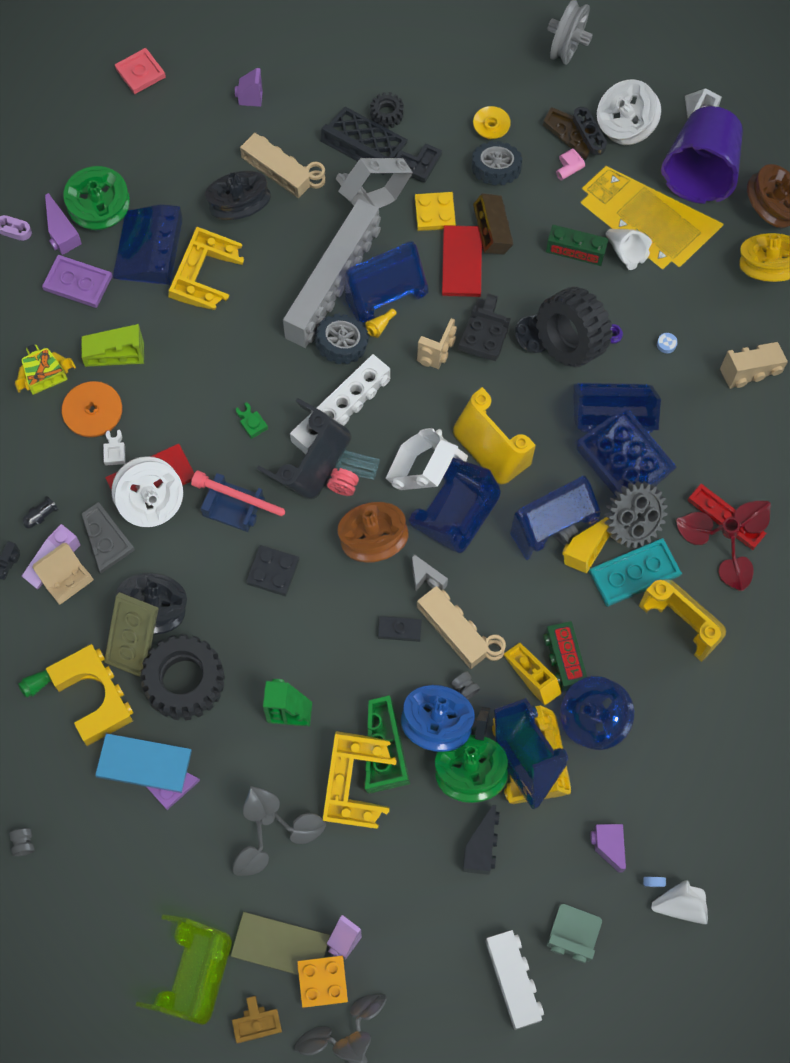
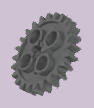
[604,481,668,548]

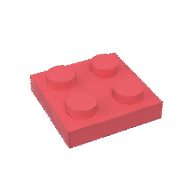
[115,48,166,95]

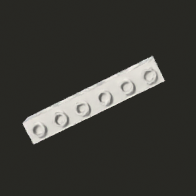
[290,354,390,454]

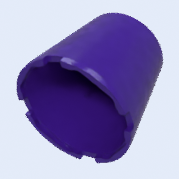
[661,106,743,204]

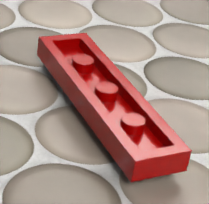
[688,484,767,550]

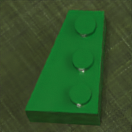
[263,679,312,727]

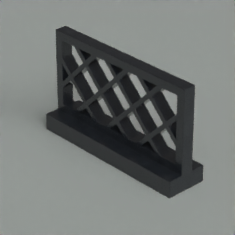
[320,107,408,175]

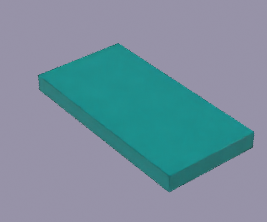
[589,538,682,607]

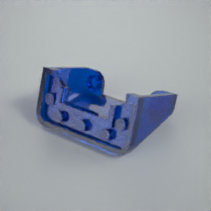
[408,457,501,553]

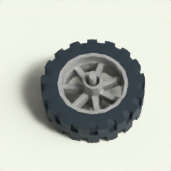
[471,141,522,185]
[315,314,369,364]

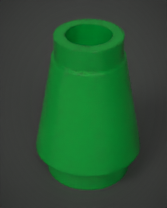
[18,670,52,698]

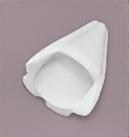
[605,229,652,270]
[652,880,708,924]

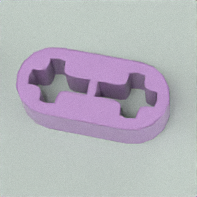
[0,215,32,241]

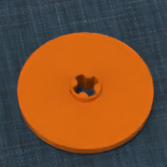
[62,381,122,437]

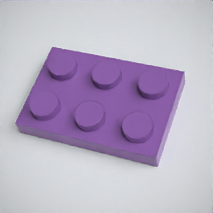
[42,255,112,308]

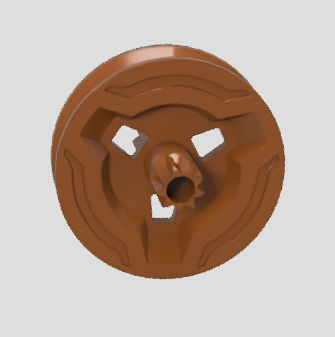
[338,502,409,562]

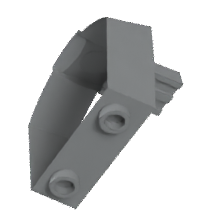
[336,158,413,208]

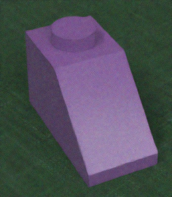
[235,68,263,106]
[590,824,626,872]

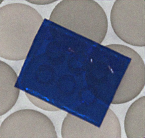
[113,204,183,285]
[577,406,677,502]

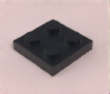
[246,545,300,597]

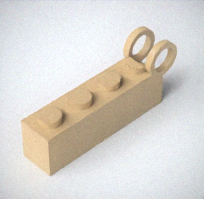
[240,133,325,199]
[417,586,506,669]

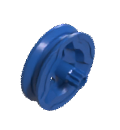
[401,685,475,752]

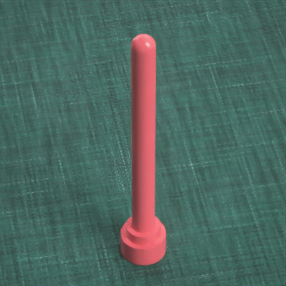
[191,470,285,516]

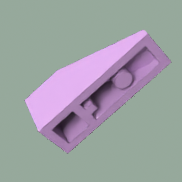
[22,524,80,590]
[327,915,362,960]

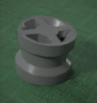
[552,519,578,545]

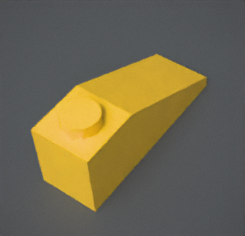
[562,517,611,574]
[504,643,562,705]

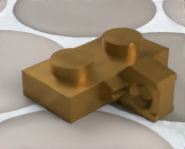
[232,996,282,1043]

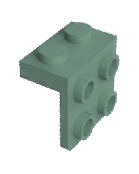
[546,904,602,963]

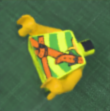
[15,344,76,395]

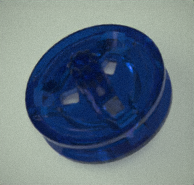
[560,676,634,750]

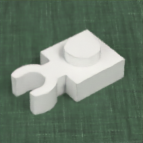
[104,430,125,466]

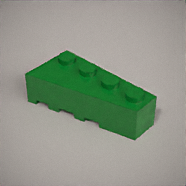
[365,696,410,794]

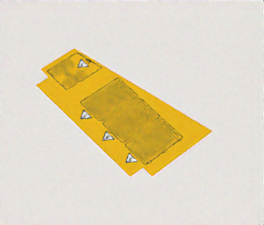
[581,166,724,269]

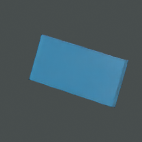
[95,734,192,793]

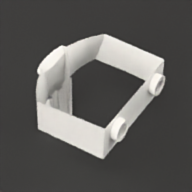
[386,428,468,490]

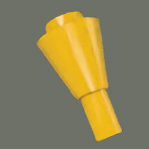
[365,309,397,338]

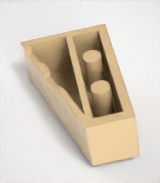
[720,342,788,389]

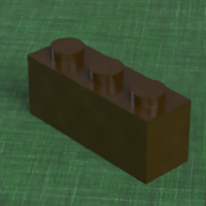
[473,193,513,255]

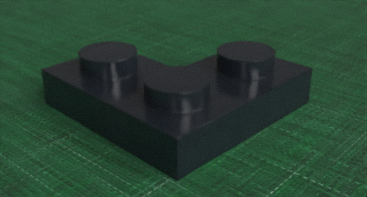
[396,143,442,183]

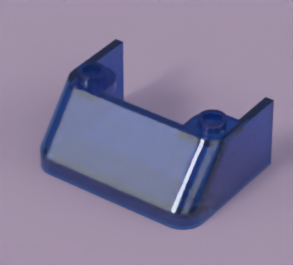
[510,476,601,560]

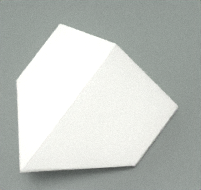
[685,88,722,118]

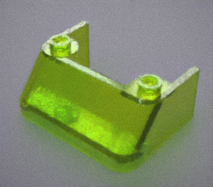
[135,914,232,1025]

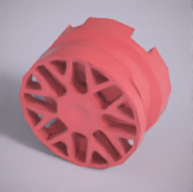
[327,468,359,496]

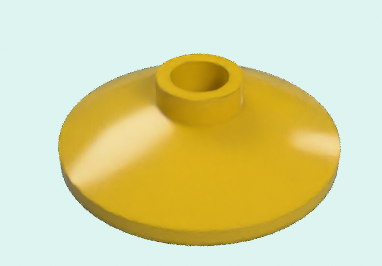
[473,106,510,139]

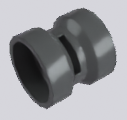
[451,671,481,700]
[9,828,35,856]

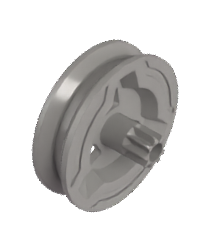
[548,0,592,65]

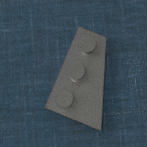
[82,502,135,574]

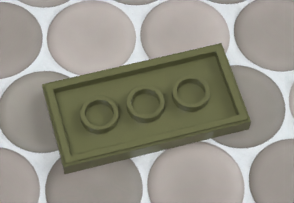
[104,592,159,677]
[231,912,330,975]

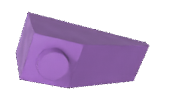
[45,193,82,255]

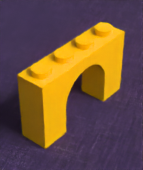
[46,644,134,746]

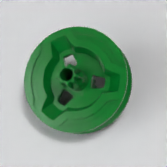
[64,166,130,230]
[435,735,508,803]

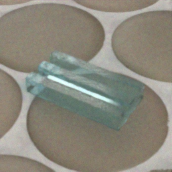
[335,450,380,480]

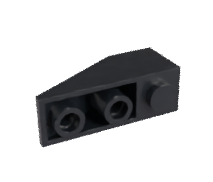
[463,805,500,875]

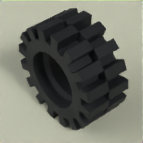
[370,92,404,129]

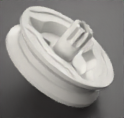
[597,80,661,145]
[112,457,183,527]

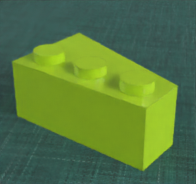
[82,324,144,367]

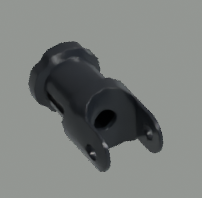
[23,496,59,529]

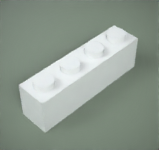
[485,930,544,1030]

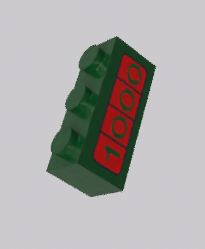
[546,225,609,266]
[543,621,588,692]

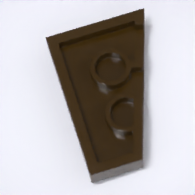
[543,107,602,160]

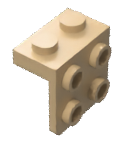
[417,318,457,369]
[32,543,94,605]

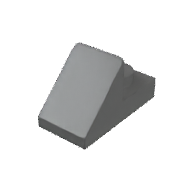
[412,555,448,591]

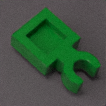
[236,402,268,439]

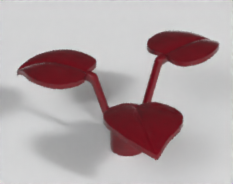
[676,501,771,591]

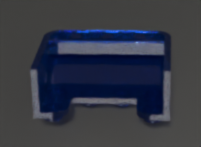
[574,383,661,433]

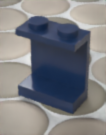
[201,473,265,532]

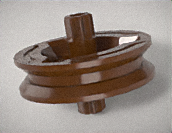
[747,164,790,228]

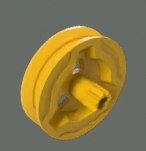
[739,233,790,282]

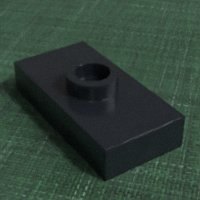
[378,616,422,642]

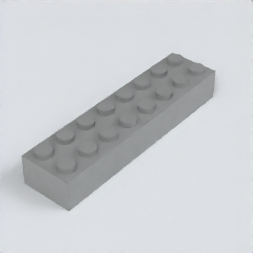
[283,199,381,348]

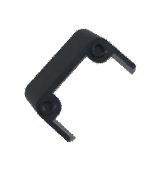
[256,398,351,500]

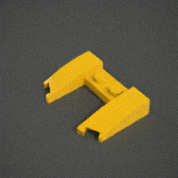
[168,227,244,310]
[323,731,396,829]

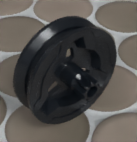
[205,171,271,220]
[116,573,187,635]

